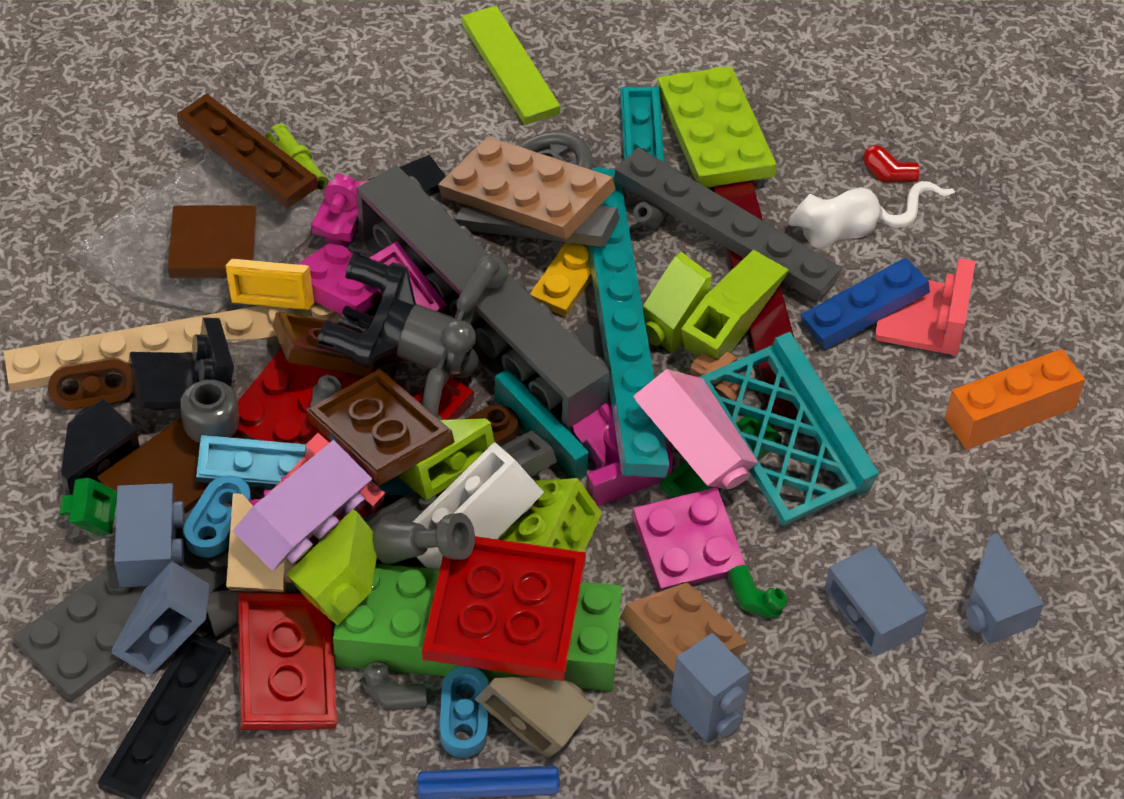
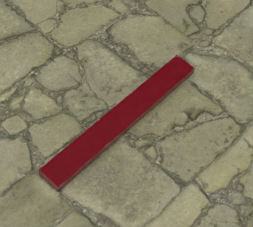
[711,180,806,432]

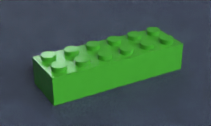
[333,564,622,691]

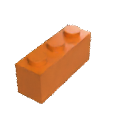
[945,349,1085,450]

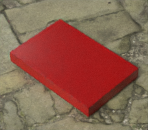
[237,593,337,730]

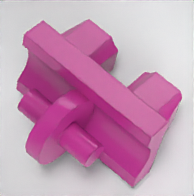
[311,173,369,247]

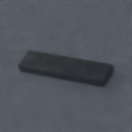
[98,633,231,799]

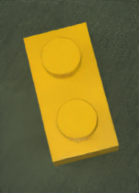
[530,243,592,318]

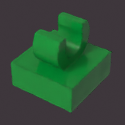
[59,478,117,535]

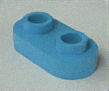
[183,476,251,558]
[440,666,489,758]

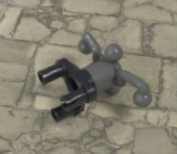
[317,252,509,420]

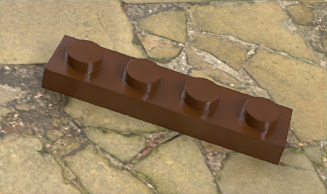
[177,93,318,209]

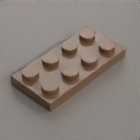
[438,136,615,240]

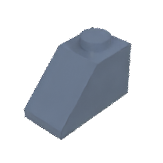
[966,534,1044,644]
[112,561,210,675]

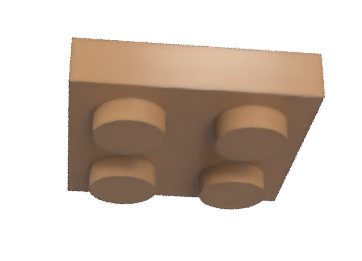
[620,582,747,673]

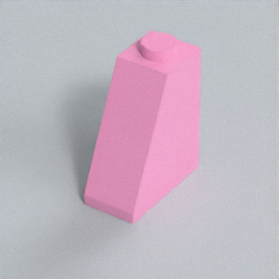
[634,369,758,489]

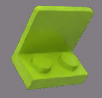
[498,478,602,552]

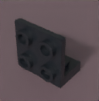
[129,317,234,411]

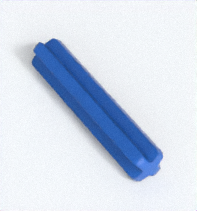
[417,766,560,799]

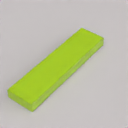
[462,5,561,125]

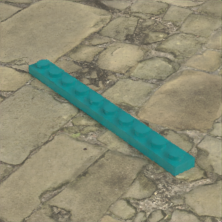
[587,167,669,478]

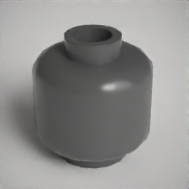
[181,380,240,443]

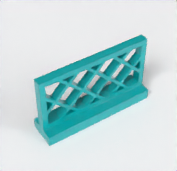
[698,332,879,526]

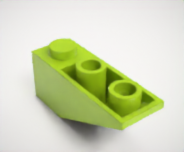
[681,250,789,360]

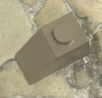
[475,676,594,759]

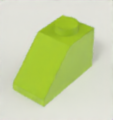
[643,252,712,353]
[397,418,495,500]
[286,509,377,626]

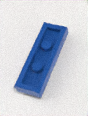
[800,257,930,351]

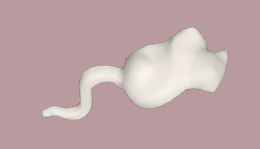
[789,181,955,248]

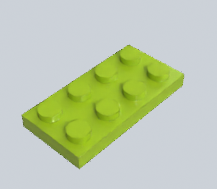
[657,66,777,187]

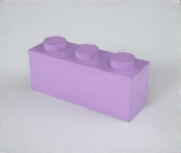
[233,440,372,571]

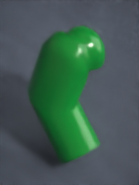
[727,565,788,619]

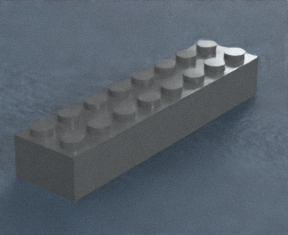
[357,165,610,440]

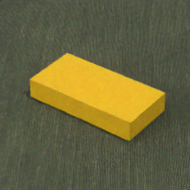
[226,259,314,310]

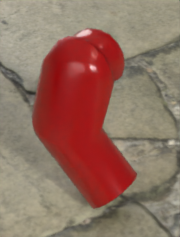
[863,145,919,182]

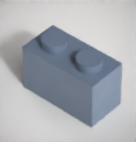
[114,483,185,587]
[824,545,927,657]
[670,632,750,742]

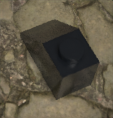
[61,399,140,495]

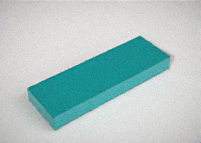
[620,87,665,163]
[495,369,589,480]

